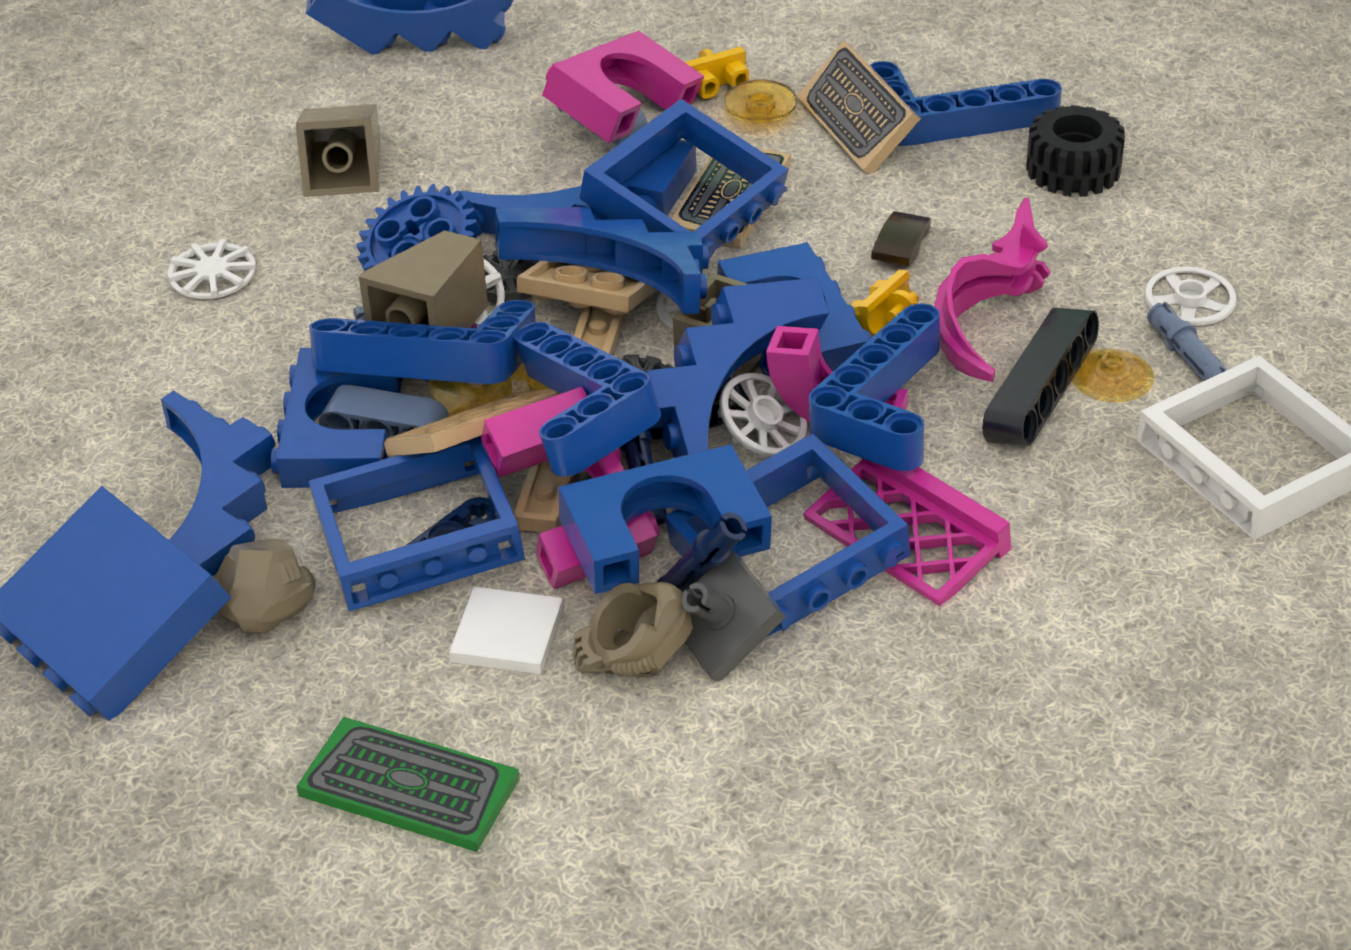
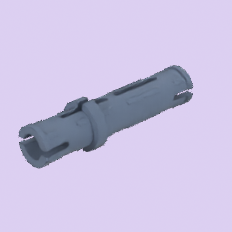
[1147,302,1227,381]

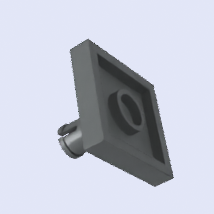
[682,550,787,682]

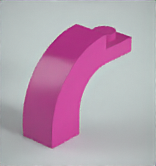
[766,326,909,423]

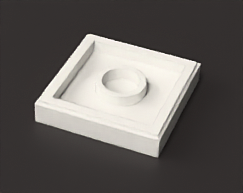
[449,587,564,674]

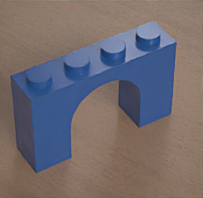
[717,242,871,392]
[271,348,403,488]
[558,444,772,594]

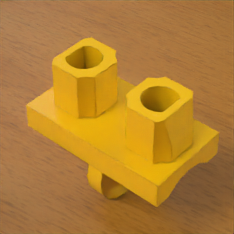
[685,46,749,99]
[850,270,919,338]

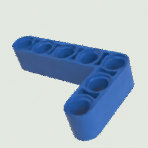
[870,61,1062,146]
[309,300,536,384]
[809,304,940,471]
[515,322,661,477]

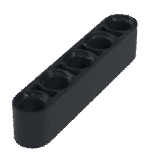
[982,308,1099,446]

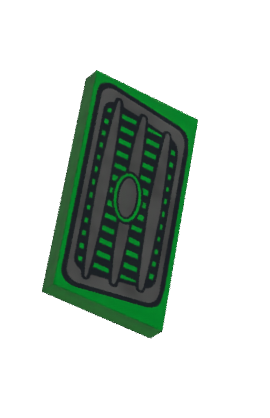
[296,717,520,852]

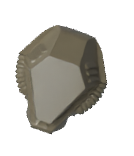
[213,539,315,633]
[572,582,693,678]

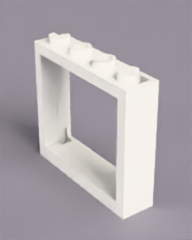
[1137,355,1351,540]

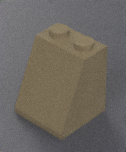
[296,104,380,197]
[359,230,488,328]

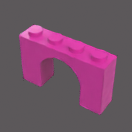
[542,30,704,143]
[481,387,659,589]

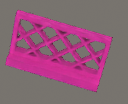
[803,458,1011,607]

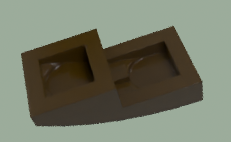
[871,211,931,266]

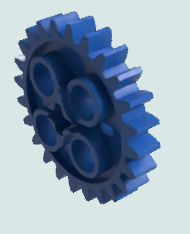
[356,184,482,271]

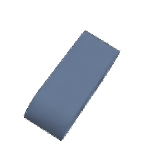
[319,385,449,438]

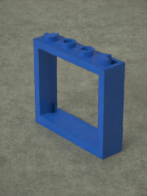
[579,99,789,259]
[664,433,911,636]
[308,436,525,612]

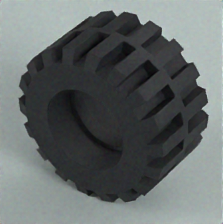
[1026,105,1125,197]

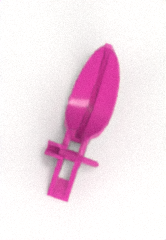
[934,198,1050,382]

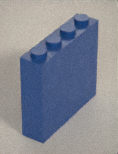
[0,486,232,721]

